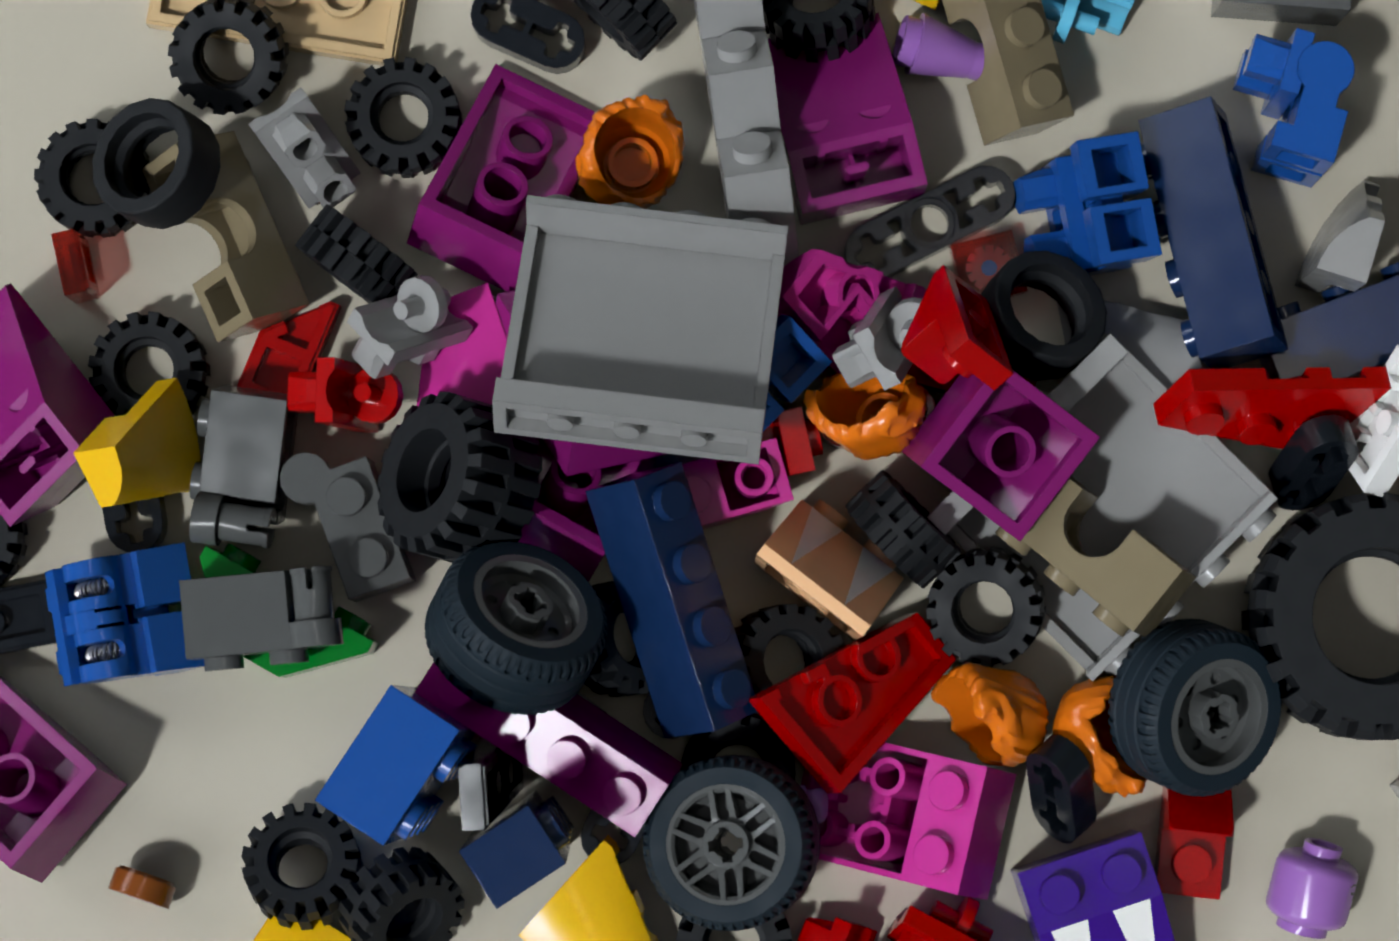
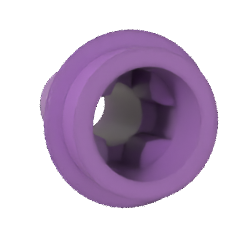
[892,13,984,81]

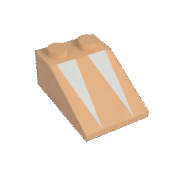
[754,499,904,641]

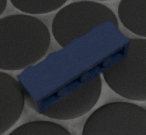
[1138,96,1289,369]
[1259,262,1399,379]
[585,462,757,738]
[459,790,574,909]

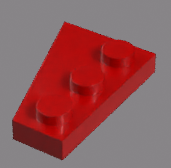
[1153,366,1391,449]
[749,612,956,794]

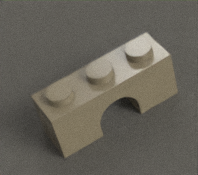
[942,0,1075,146]
[142,131,310,343]
[995,476,1196,637]

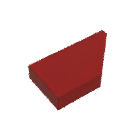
[237,301,342,394]

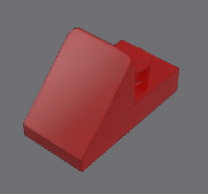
[901,265,1014,391]
[1154,786,1234,900]

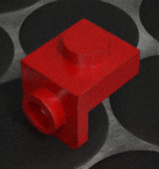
[762,406,823,476]

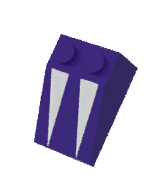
[1010,829,1175,941]

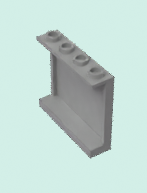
[492,194,788,465]
[927,333,1278,682]

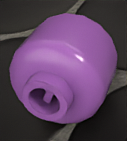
[1266,838,1359,939]

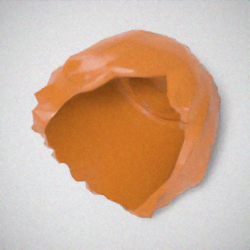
[575,95,685,209]
[803,373,927,460]
[931,662,1050,767]
[1052,675,1147,798]

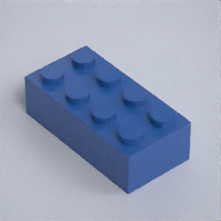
[315,685,477,846]

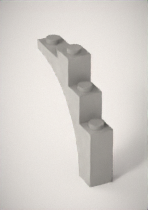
[694,0,799,266]

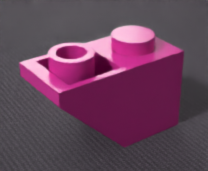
[682,438,794,530]

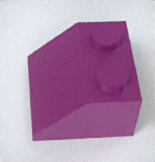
[902,370,1100,542]

